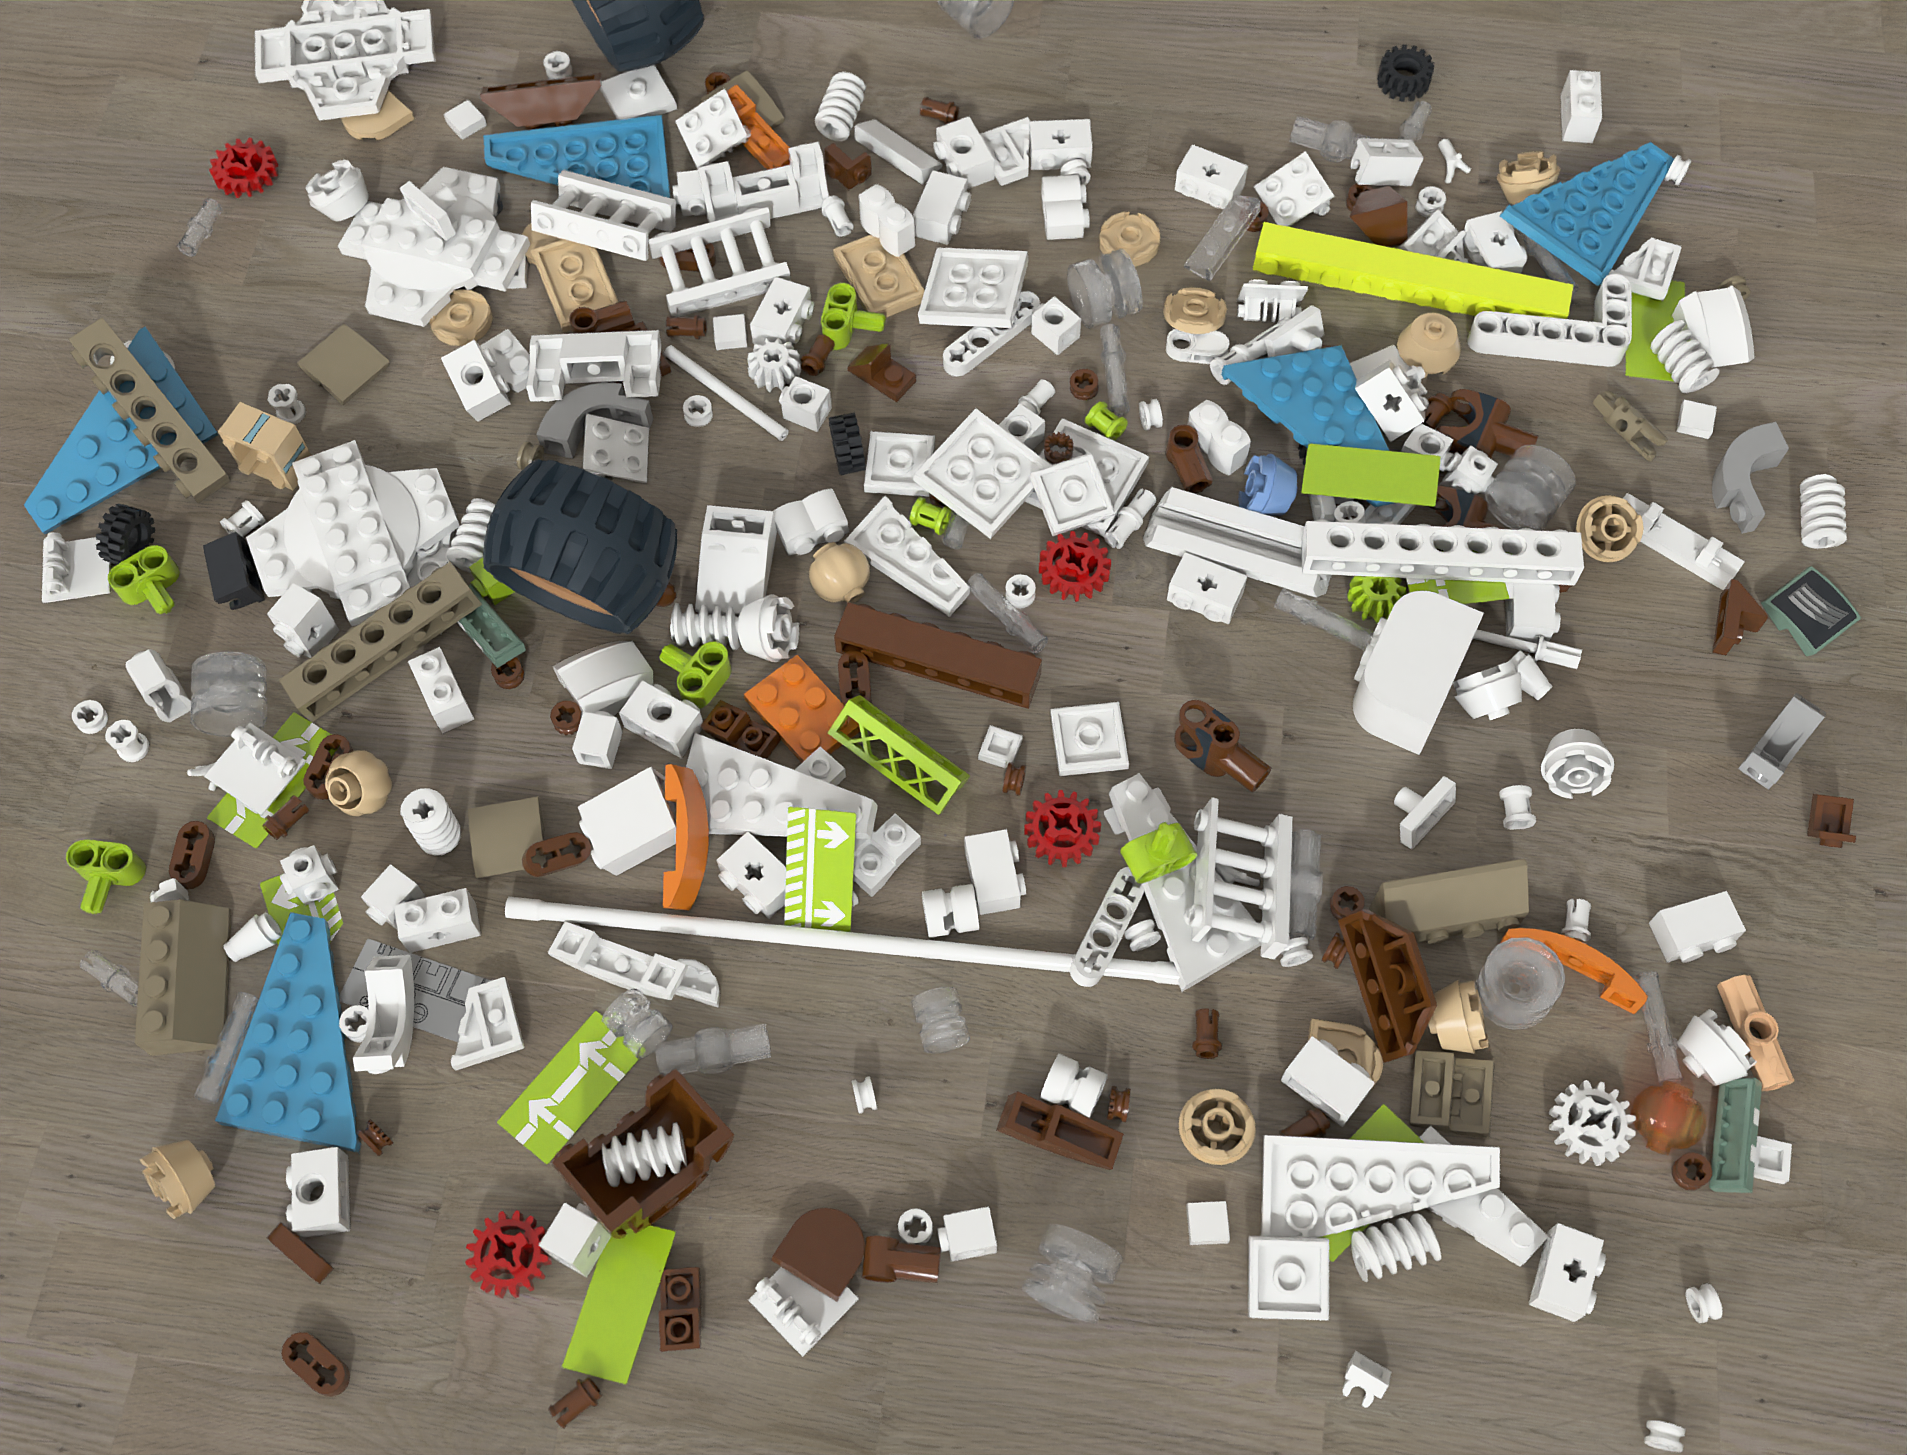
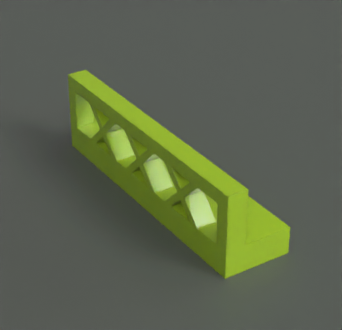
[828,695,970,815]

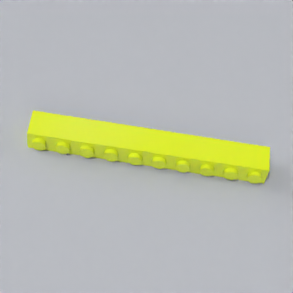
[1253,222,1573,319]

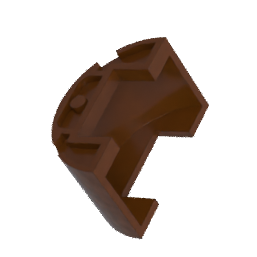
[552,1068,734,1239]

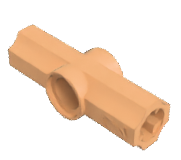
[1717,974,1794,1092]

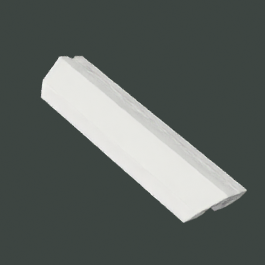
[1143,487,1334,598]

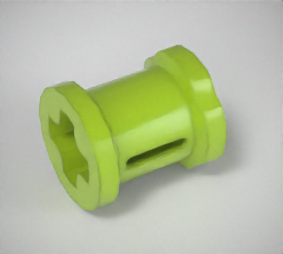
[1085,401,1128,441]
[910,497,952,535]

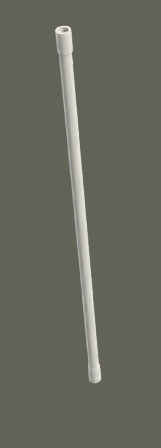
[505,897,1179,985]

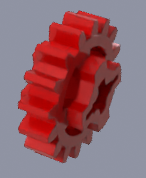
[209,138,279,198]
[1038,531,1111,602]
[1024,790,1101,867]
[465,1210,552,1299]

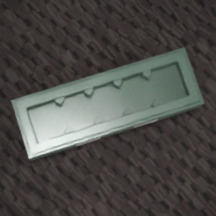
[457,584,526,668]
[1709,1078,1762,1193]

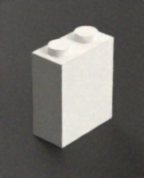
[578,767,677,876]

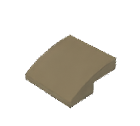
[700,70,785,151]
[297,324,390,406]
[468,796,548,878]
[1410,1050,1495,1138]

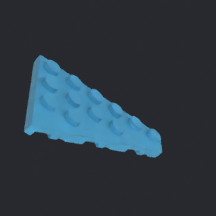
[484,115,671,198]
[1500,142,1674,286]
[24,327,218,534]
[1221,345,1396,507]
[215,912,361,1153]

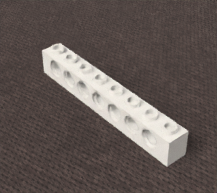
[1302,520,1584,585]

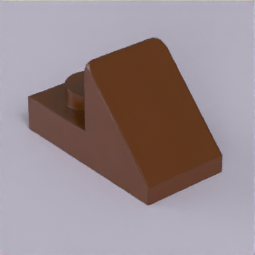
[847,343,916,402]
[1712,579,1768,656]

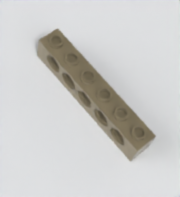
[68,317,230,503]
[279,562,482,723]

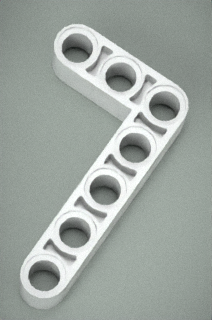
[1467,273,1632,367]

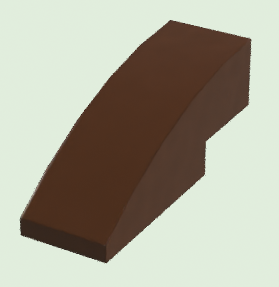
[996,1091,1124,1170]

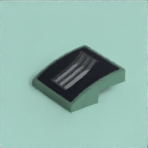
[1761,566,1861,657]

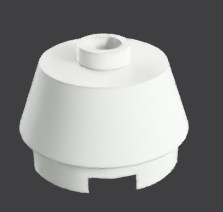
[306,160,369,221]
[738,594,799,662]
[1453,661,1522,720]
[1541,729,1614,799]
[1677,1009,1757,1086]

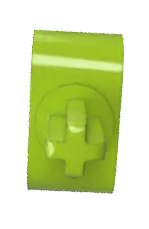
[821,283,886,350]
[108,545,180,614]
[659,641,731,709]
[1120,822,1197,884]
[66,839,146,914]

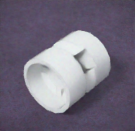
[922,884,979,938]
[1040,1053,1108,1118]

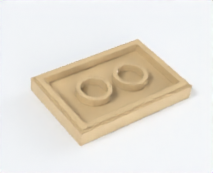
[833,235,925,318]
[531,239,618,332]

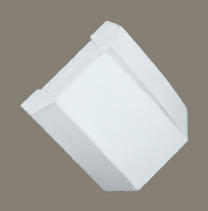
[1672,286,1754,368]
[553,641,653,716]

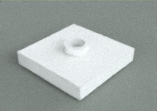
[600,65,677,120]
[864,431,935,497]
[1029,453,1115,536]
[1050,702,1129,776]
[1248,1236,1329,1320]

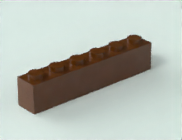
[834,602,1042,709]

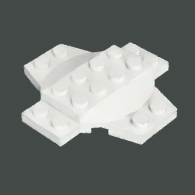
[255,0,435,121]
[338,167,530,327]
[246,440,460,627]

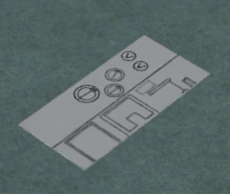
[339,938,491,1042]

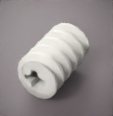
[815,72,866,141]
[1651,320,1720,393]
[1800,474,1847,549]
[446,498,495,572]
[670,603,741,650]
[400,789,461,856]
[602,1123,687,1187]
[1351,1213,1441,1282]

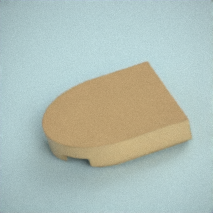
[341,90,414,140]
[1308,1019,1383,1092]

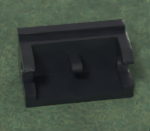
[203,532,265,610]

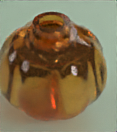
[1631,1081,1707,1155]

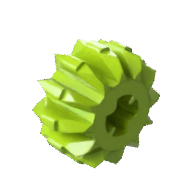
[1347,576,1406,624]

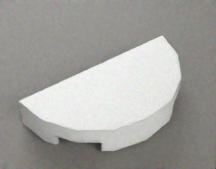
[675,959,720,1007]

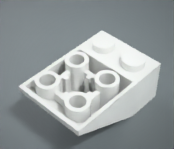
[695,505,777,616]

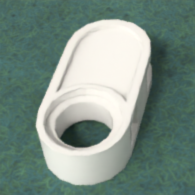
[1166,328,1229,364]

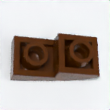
[701,700,781,759]
[659,1267,701,1352]

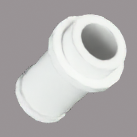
[821,196,854,237]
[1017,379,1055,416]
[1560,899,1591,944]

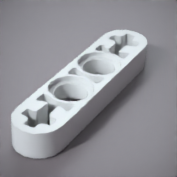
[943,291,1040,376]
[1069,867,1145,987]

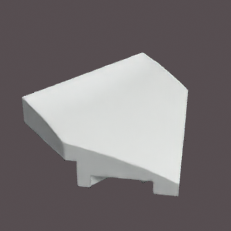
[1398,209,1468,263]

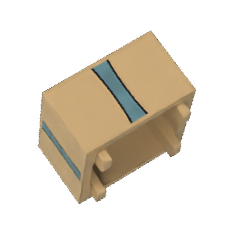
[218,402,312,490]

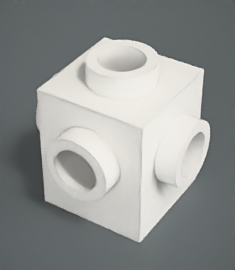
[1439,446,1498,495]
[280,845,339,905]

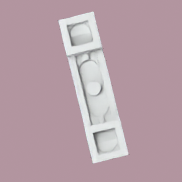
[548,922,688,1000]

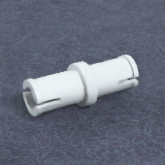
[1104,489,1156,549]

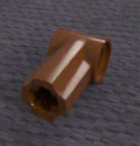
[569,300,635,334]
[1165,424,1213,494]
[862,1236,941,1283]

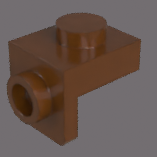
[824,143,872,190]
[1807,794,1856,848]

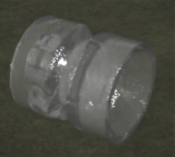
[911,987,970,1054]
[602,988,673,1059]

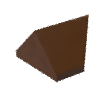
[1350,186,1408,248]

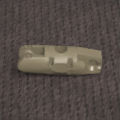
[1592,391,1669,462]

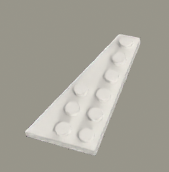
[686,733,878,839]
[1109,773,1261,992]
[1261,1135,1500,1238]

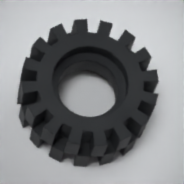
[1377,44,1434,102]
[829,413,866,475]
[96,504,155,564]

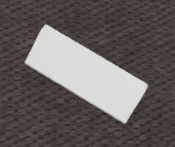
[854,119,942,185]

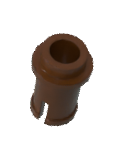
[920,97,960,125]
[666,314,707,339]
[801,334,835,376]
[1422,393,1452,430]
[262,795,310,840]
[1192,1008,1222,1059]
[1279,1108,1330,1138]
[548,1377,602,1429]

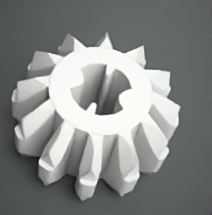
[747,337,801,393]

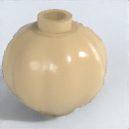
[809,542,870,603]
[325,750,392,816]

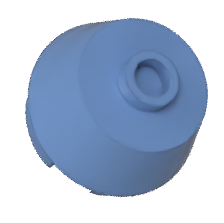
[1239,454,1297,516]

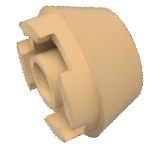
[1497,151,1560,205]
[1397,313,1461,378]
[1574,495,1643,562]
[1428,980,1489,1054]
[1179,1089,1255,1165]
[139,1140,215,1219]

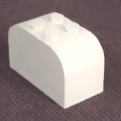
[1353,591,1484,755]

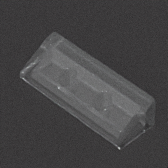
[1184,194,1261,281]

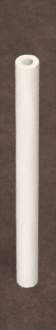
[664,345,788,441]

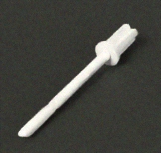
[1473,629,1582,669]

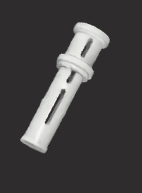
[1210,317,1290,385]

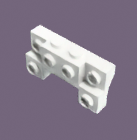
[698,142,829,223]
[526,330,662,402]
[795,747,921,897]

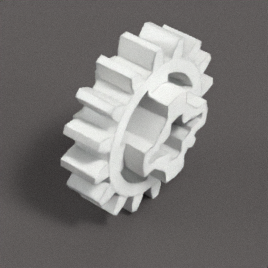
[1549,1080,1636,1166]

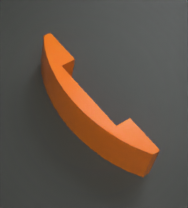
[727,84,790,170]
[663,764,709,911]
[1498,928,1648,1014]

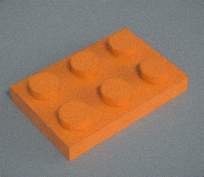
[744,655,860,763]

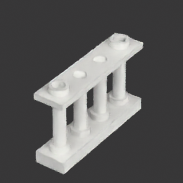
[531,170,676,261]
[648,207,790,317]
[1188,798,1293,959]

